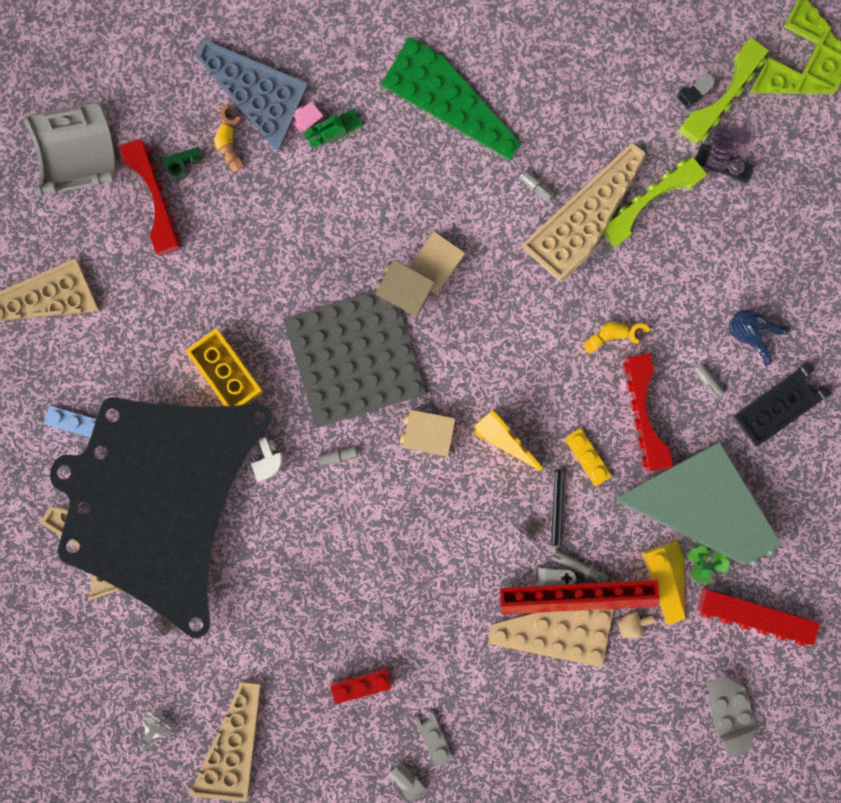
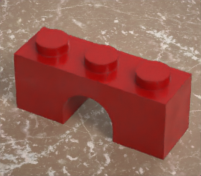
[330,666,392,705]

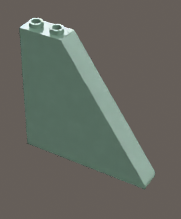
[616,442,782,566]

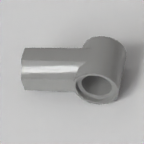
[388,761,427,802]

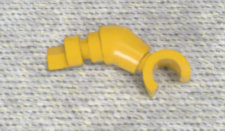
[582,321,650,354]

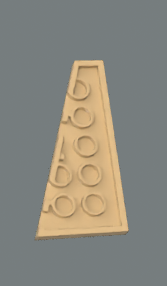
[0,258,100,321]
[189,681,261,802]

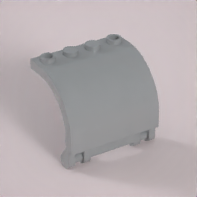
[24,102,117,197]

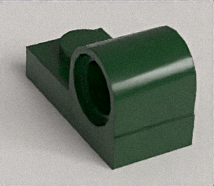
[162,147,204,181]

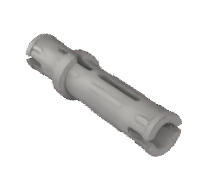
[551,549,608,583]

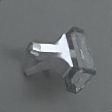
[138,706,179,750]

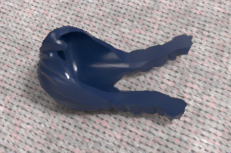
[728,309,790,366]

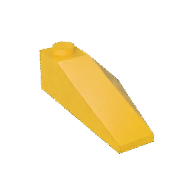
[474,410,543,471]
[641,539,685,625]

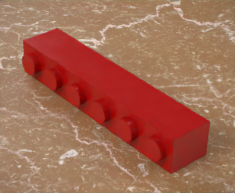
[697,588,820,647]

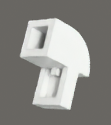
[251,437,283,482]

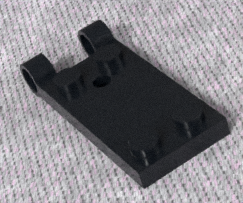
[733,361,832,447]

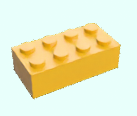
[185,328,265,406]

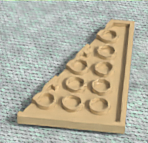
[488,609,614,667]

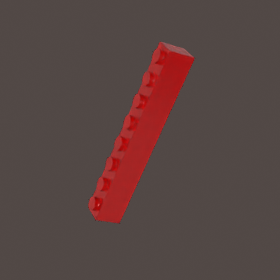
[500,580,660,615]

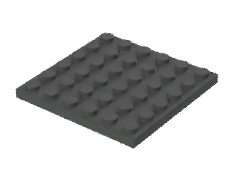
[283,290,426,428]

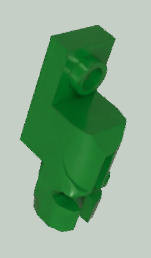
[303,108,363,150]

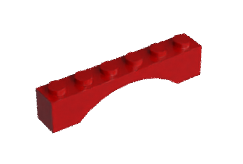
[119,138,182,256]
[622,353,673,471]

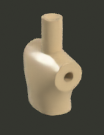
[616,611,654,639]

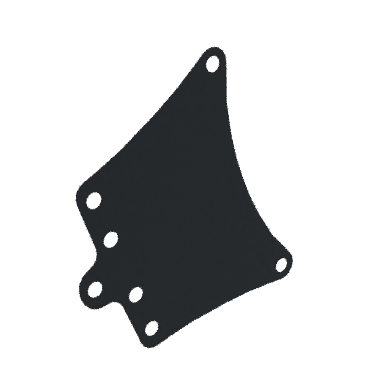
[50,397,272,638]

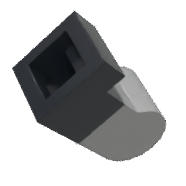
[676,74,714,110]

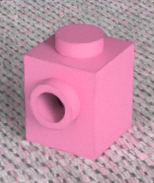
[293,102,325,132]

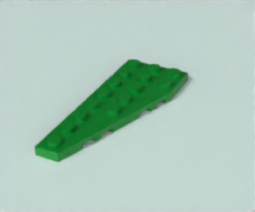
[381,36,520,161]

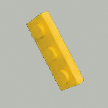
[564,428,612,487]

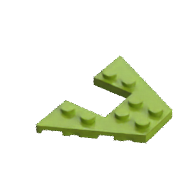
[749,0,841,94]

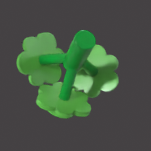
[687,545,731,584]

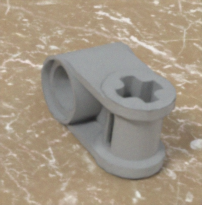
[538,567,576,586]

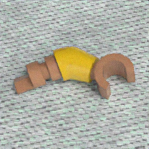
[214,104,244,173]

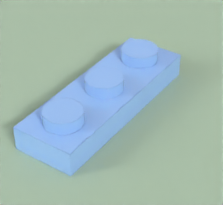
[44,406,96,437]

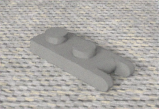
[414,710,453,767]

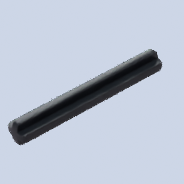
[551,470,565,546]

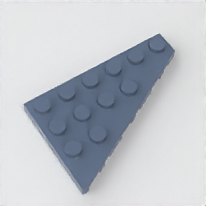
[196,39,308,152]

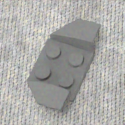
[706,676,756,759]

